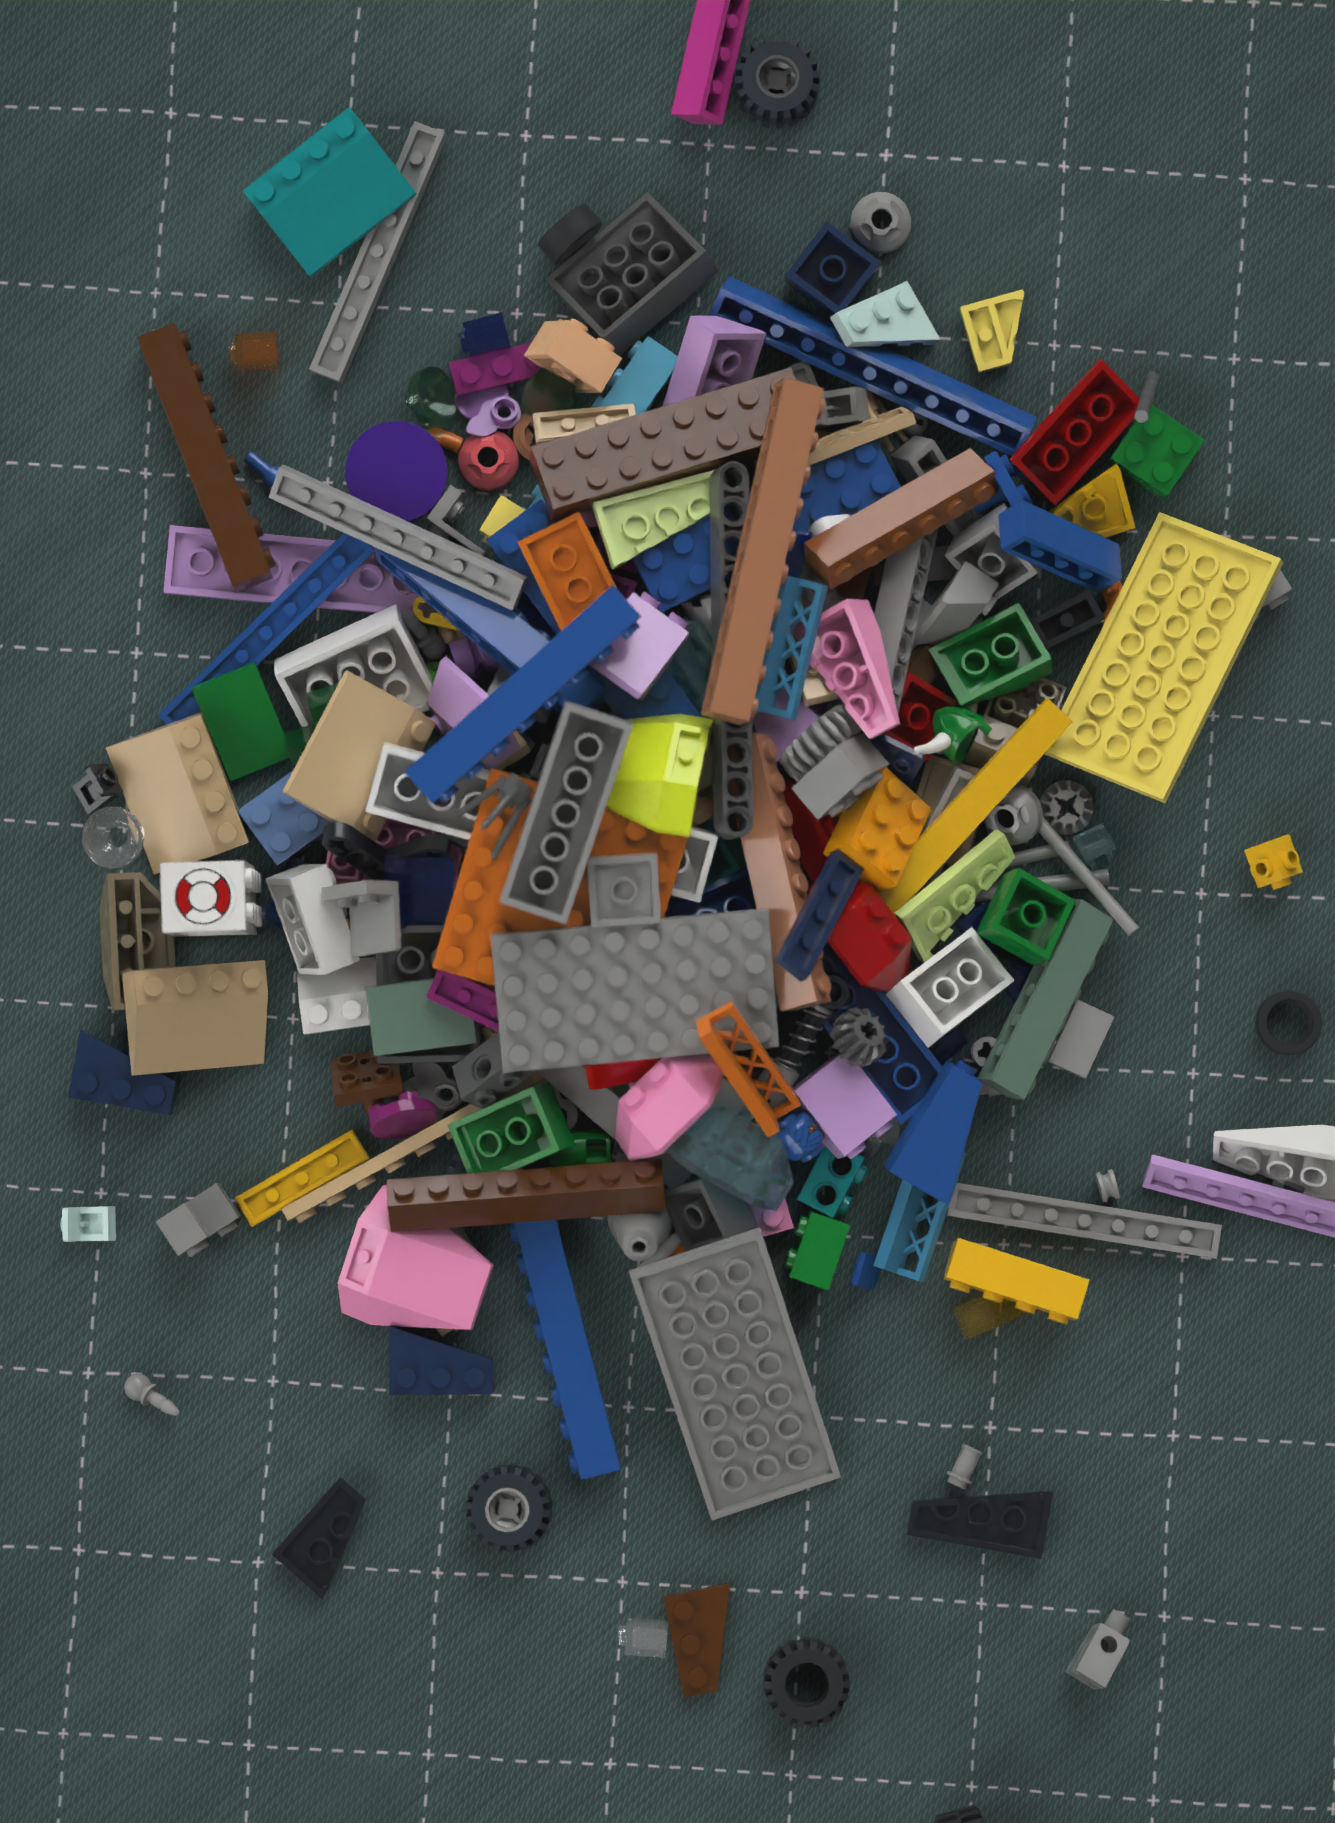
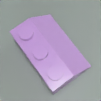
[662,316,766,407]
[427,656,521,771]

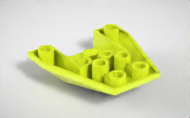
[605,714,712,838]

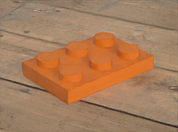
[518,512,617,631]

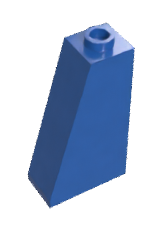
[884,1060,982,1205]

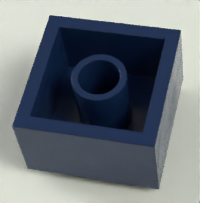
[784,221,881,316]

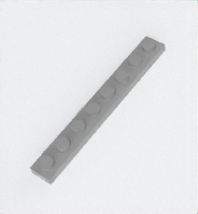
[309,121,448,384]
[268,465,528,611]
[947,1183,1222,1259]

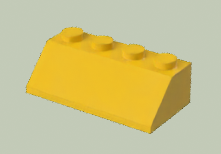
[944,1238,1090,1325]

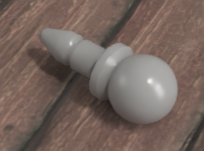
[124,1374,179,1416]

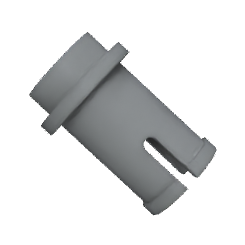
[947,1444,983,1490]

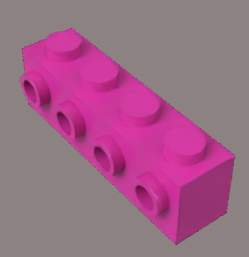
[671,0,751,125]

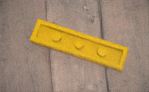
[235,1129,370,1227]

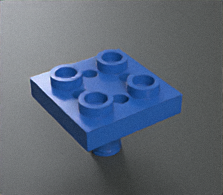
[973,451,1033,515]

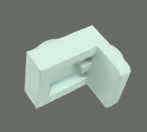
[60,1206,116,1242]

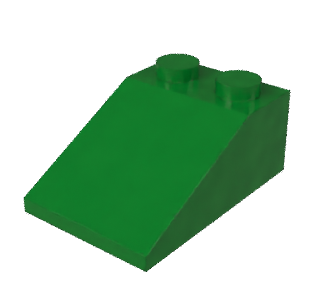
[929,603,1052,708]
[448,1082,576,1173]

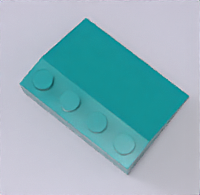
[243,107,417,278]

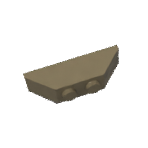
[100,872,175,1011]

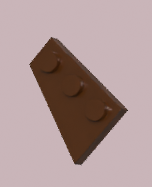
[663,1582,730,1698]

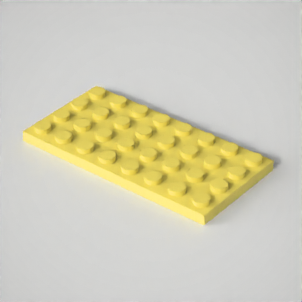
[1044,512,1283,803]

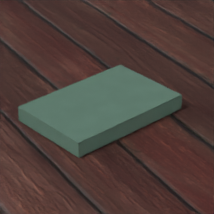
[365,978,476,1056]

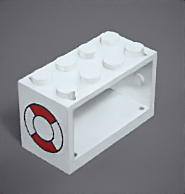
[160,861,263,937]

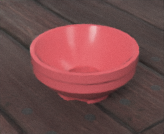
[458,430,520,491]

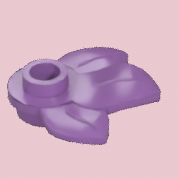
[455,385,521,437]

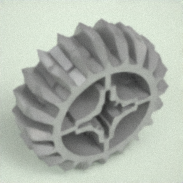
[780,704,862,783]

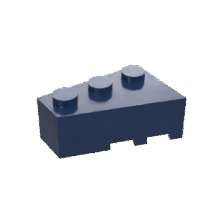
[68,1030,179,1115]
[389,1326,493,1395]

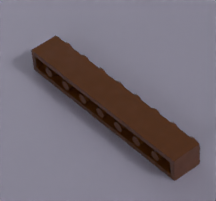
[137,323,276,593]
[387,1159,666,1232]

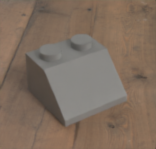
[914,561,999,644]

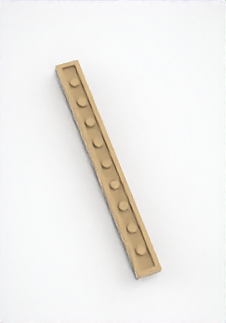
[281,1070,551,1223]

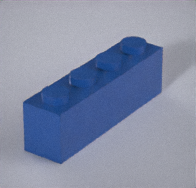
[999,500,1122,593]

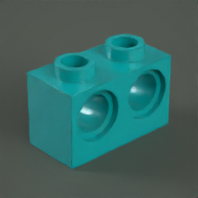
[797,1146,869,1220]

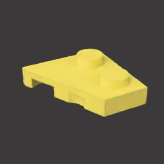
[960,289,1024,373]

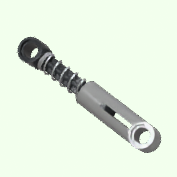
[716,971,849,1171]

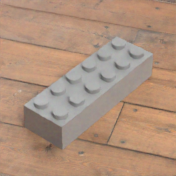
[499,700,633,924]

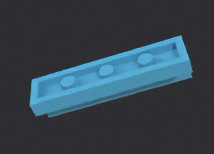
[755,576,828,720]
[873,1152,967,1282]

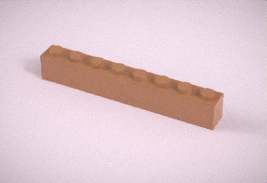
[726,733,831,1011]

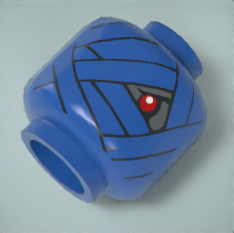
[774,1111,825,1162]

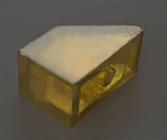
[951,1294,1027,1340]

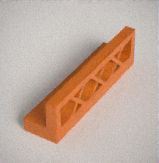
[696,1001,801,1138]

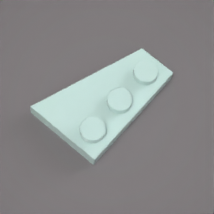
[830,281,940,347]

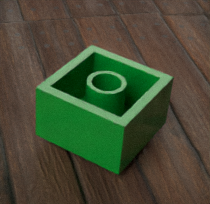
[1107,405,1205,501]
[976,868,1076,966]
[783,1211,850,1290]

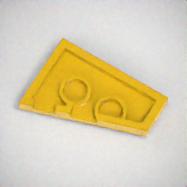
[1048,463,1135,538]

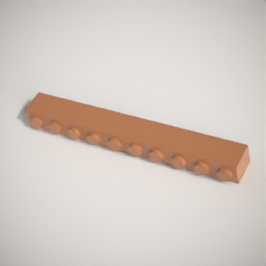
[701,377,825,725]

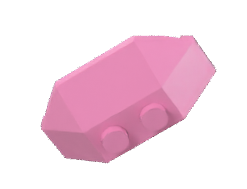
[615,1053,725,1161]

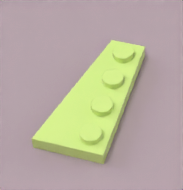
[592,469,729,570]
[895,829,1015,963]

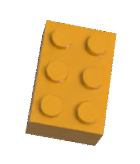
[823,767,932,892]

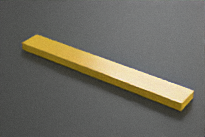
[878,698,1073,916]

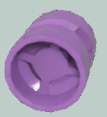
[448,636,500,680]

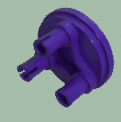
[345,421,448,522]

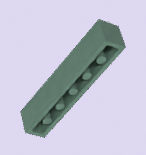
[978,899,1114,1100]

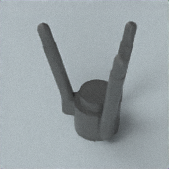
[455,772,533,860]

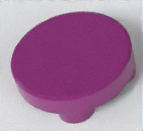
[368,1091,438,1139]

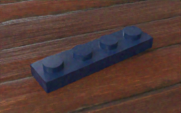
[774,850,864,982]

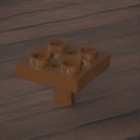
[330,1050,404,1115]

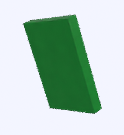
[192,662,290,781]

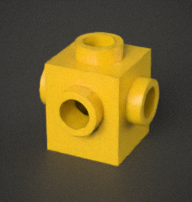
[1244,834,1303,890]

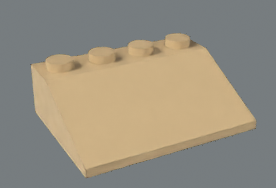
[282,670,437,841]
[106,712,250,875]
[122,960,268,1076]

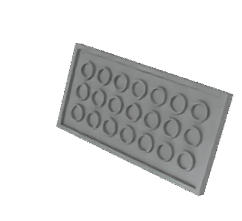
[490,908,779,1073]
[629,1227,841,1520]

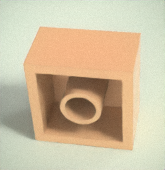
[524,319,622,393]

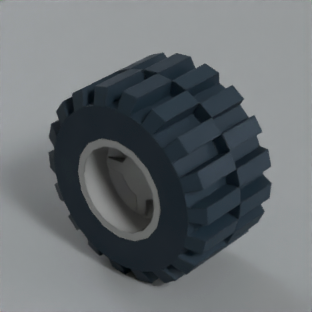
[465,1464,553,1553]

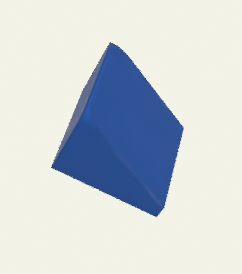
[850,1251,881,1290]

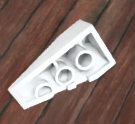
[1213,1125,1335,1202]

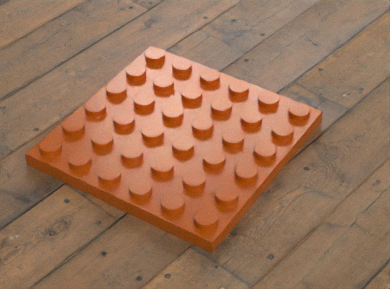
[432,768,688,986]

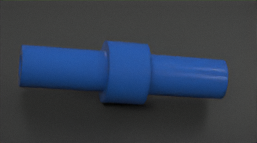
[244,451,279,488]

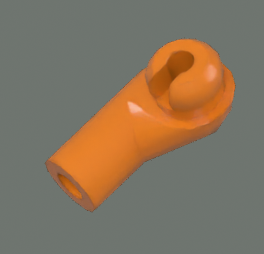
[427,427,464,454]

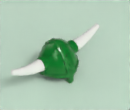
[914,703,992,766]

